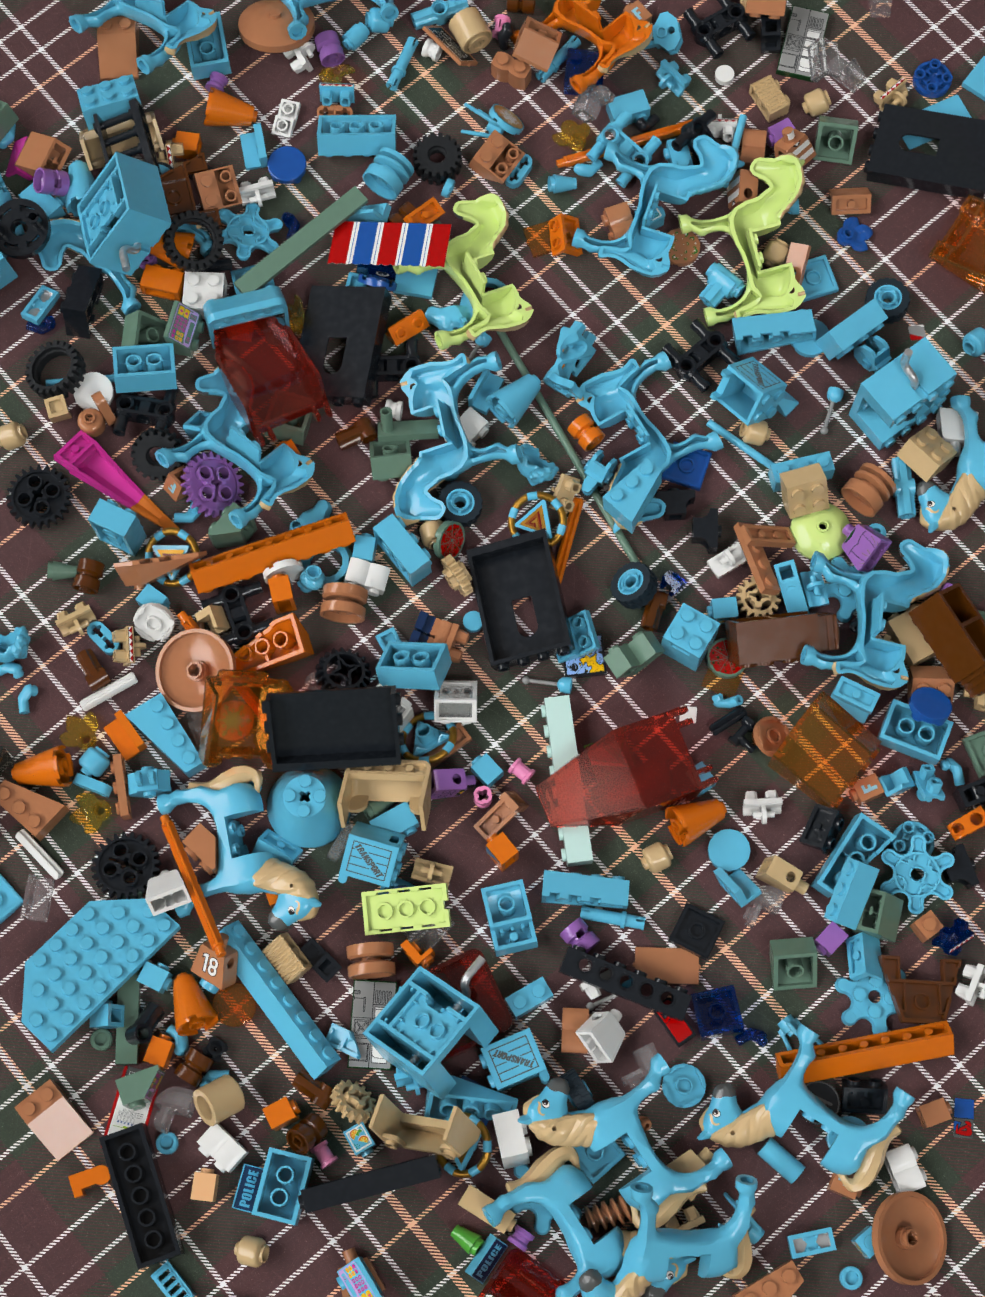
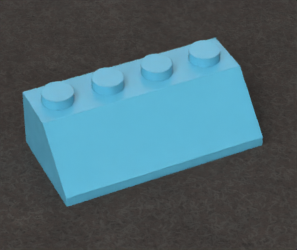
[317,114,396,157]

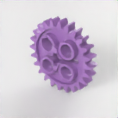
[180,451,244,518]

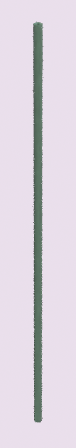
[434,220,640,562]

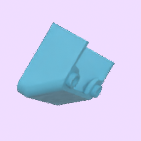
[203,285,290,349]

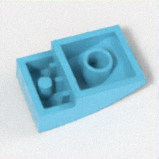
[481,879,538,957]

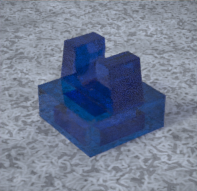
[659,570,688,597]

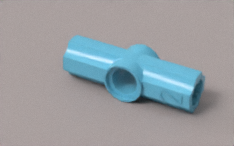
[410,0,469,30]
[891,457,916,519]

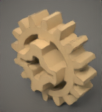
[441,554,474,597]
[735,576,781,618]
[330,1079,376,1125]

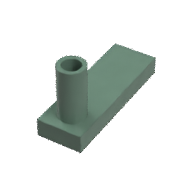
[377,407,439,442]

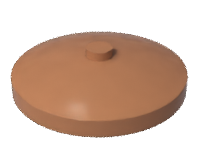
[238,0,315,53]
[155,628,236,713]
[872,1191,947,1285]

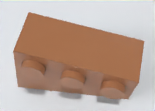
[0,780,70,842]
[732,1260,804,1297]

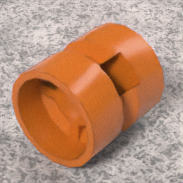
[567,413,605,452]

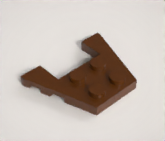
[160,152,222,228]
[878,955,962,1024]

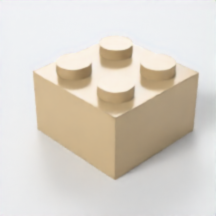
[896,426,958,482]
[779,463,829,519]

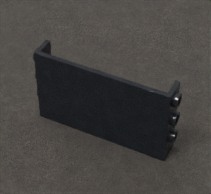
[262,685,405,772]

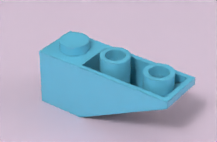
[774,559,810,614]

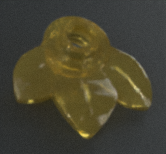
[318,64,356,83]
[552,120,590,151]
[288,294,305,335]
[59,711,99,750]
[69,793,111,834]

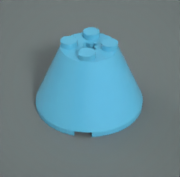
[267,769,351,848]

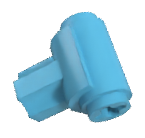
[699,262,746,308]

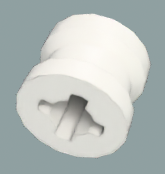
[421,38,443,62]
[385,399,403,421]

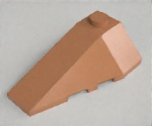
[113,551,207,589]

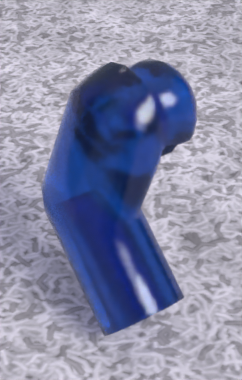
[282,212,300,239]
[26,316,56,335]
[734,1028,768,1046]

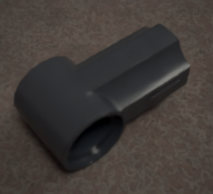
[125,1002,165,1045]

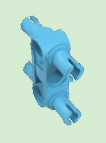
[586,109,662,188]

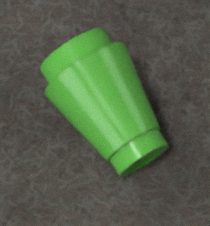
[450,1225,485,1256]

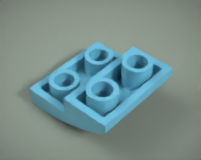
[556,610,601,663]

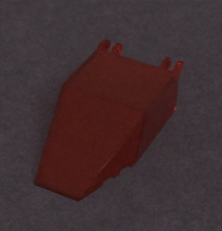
[213,316,333,447]
[535,706,718,827]

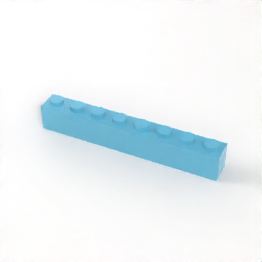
[220,920,341,1080]

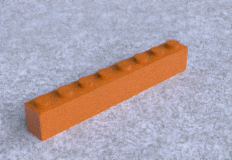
[189,512,356,594]
[775,1020,954,1083]

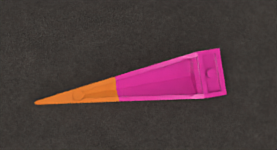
[54,430,187,543]

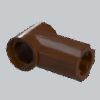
[334,417,378,451]
[640,591,669,632]
[75,648,112,692]
[291,1070,333,1111]

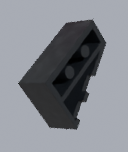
[60,265,104,339]

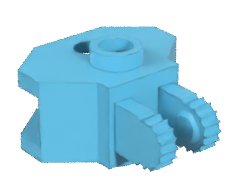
[644,11,683,55]
[854,335,892,373]
[581,449,618,496]
[127,766,172,798]

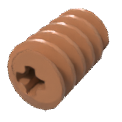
[584,1195,633,1233]

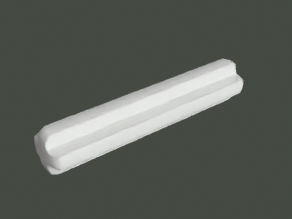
[79,672,138,711]
[15,829,64,880]

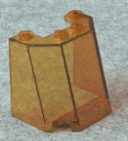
[199,669,294,769]
[768,691,882,809]

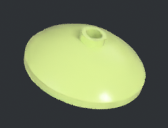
[790,504,850,560]

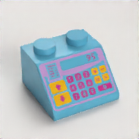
[336,1257,385,1297]

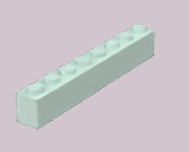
[540,695,593,867]

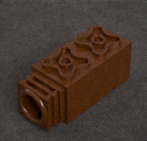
[909,582,985,698]
[725,611,840,668]

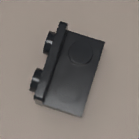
[799,803,844,855]
[841,1077,888,1114]

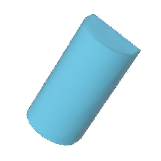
[757,1138,806,1184]

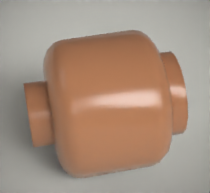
[77,408,106,438]

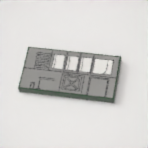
[776,5,830,82]
[347,980,398,1071]

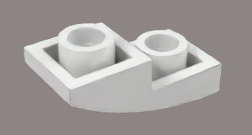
[271,99,301,138]

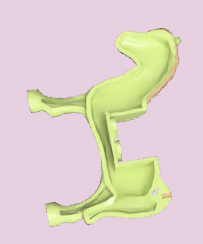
[678,153,806,327]
[392,193,534,350]

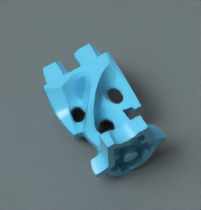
[542,321,597,399]

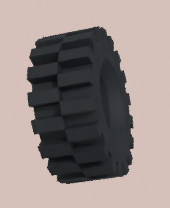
[413,132,462,185]
[131,427,182,481]

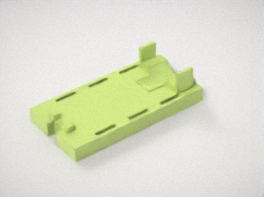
[361,883,452,936]

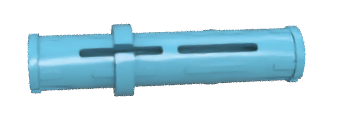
[535,35,581,83]
[386,37,419,91]
[580,905,646,930]

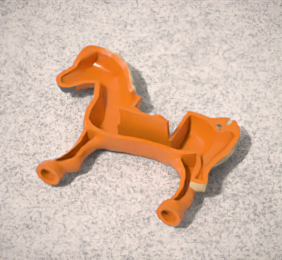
[511,0,653,94]

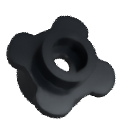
[202,1037,228,1062]

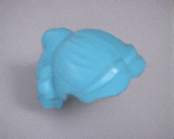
[516,443,559,486]
[0,626,31,663]

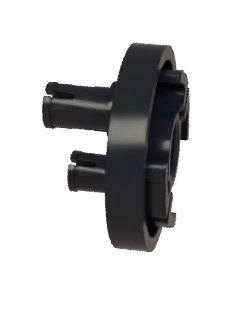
[0,199,51,259]

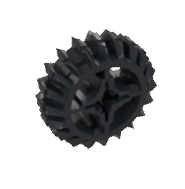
[315,647,371,690]

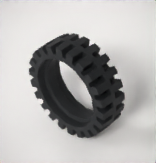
[163,210,224,272]
[25,340,86,399]

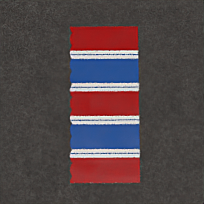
[327,221,452,267]

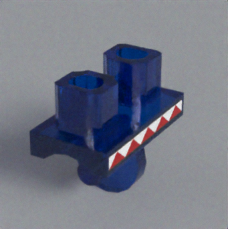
[932,918,975,956]

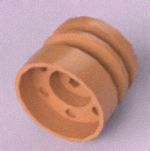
[841,462,897,517]

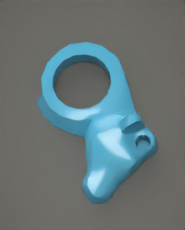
[424,277,506,331]
[289,499,352,584]

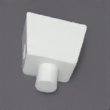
[936,407,979,457]
[145,869,192,916]
[575,1009,625,1063]

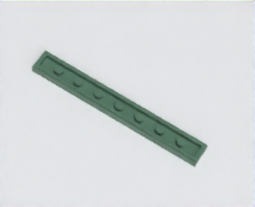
[234,186,368,293]
[115,891,143,1065]

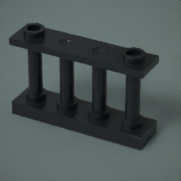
[93,98,162,175]

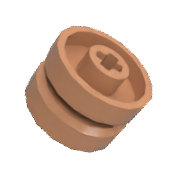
[320,582,368,624]
[346,942,396,980]

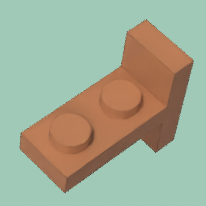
[473,791,529,841]

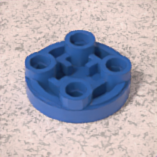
[912,59,953,98]
[267,146,307,184]
[909,687,952,726]

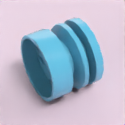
[362,147,414,200]

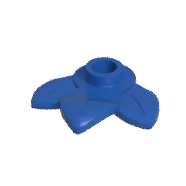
[837,217,873,252]

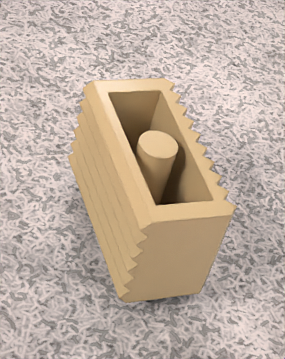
[749,75,790,123]
[262,932,313,984]

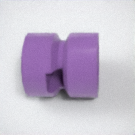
[314,30,345,68]
[33,167,70,197]
[560,917,600,953]

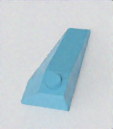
[424,1075,518,1120]

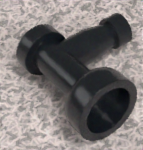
[728,715,756,754]

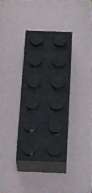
[99,1123,185,1270]

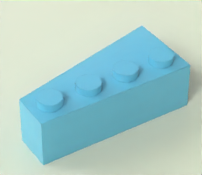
[732,309,816,355]
[125,693,207,778]
[810,812,897,898]
[541,870,630,909]

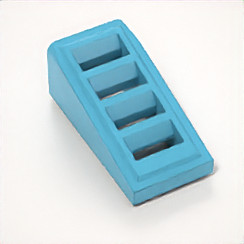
[151,1260,196,1297]

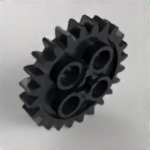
[6,465,74,530]
[91,832,162,900]

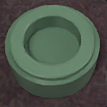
[90,1028,113,1051]

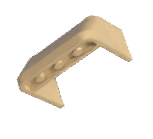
[79,111,165,171]
[337,760,432,831]
[368,1094,481,1160]

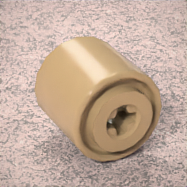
[448,7,493,54]
[193,1074,245,1126]

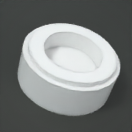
[715,65,734,86]

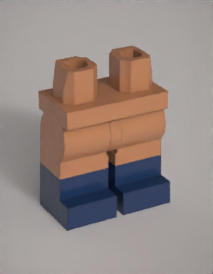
[409,611,470,663]

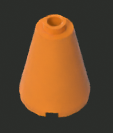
[204,87,258,126]
[149,232,195,272]
[11,745,74,787]
[665,799,727,847]
[172,972,218,1036]

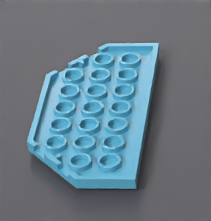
[21,898,181,1053]

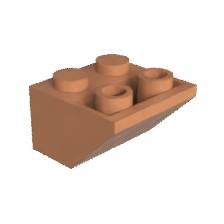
[745,0,787,19]
[512,16,562,73]
[468,130,526,184]
[14,131,72,177]
[193,165,243,211]
[907,666,955,715]
[182,823,218,876]

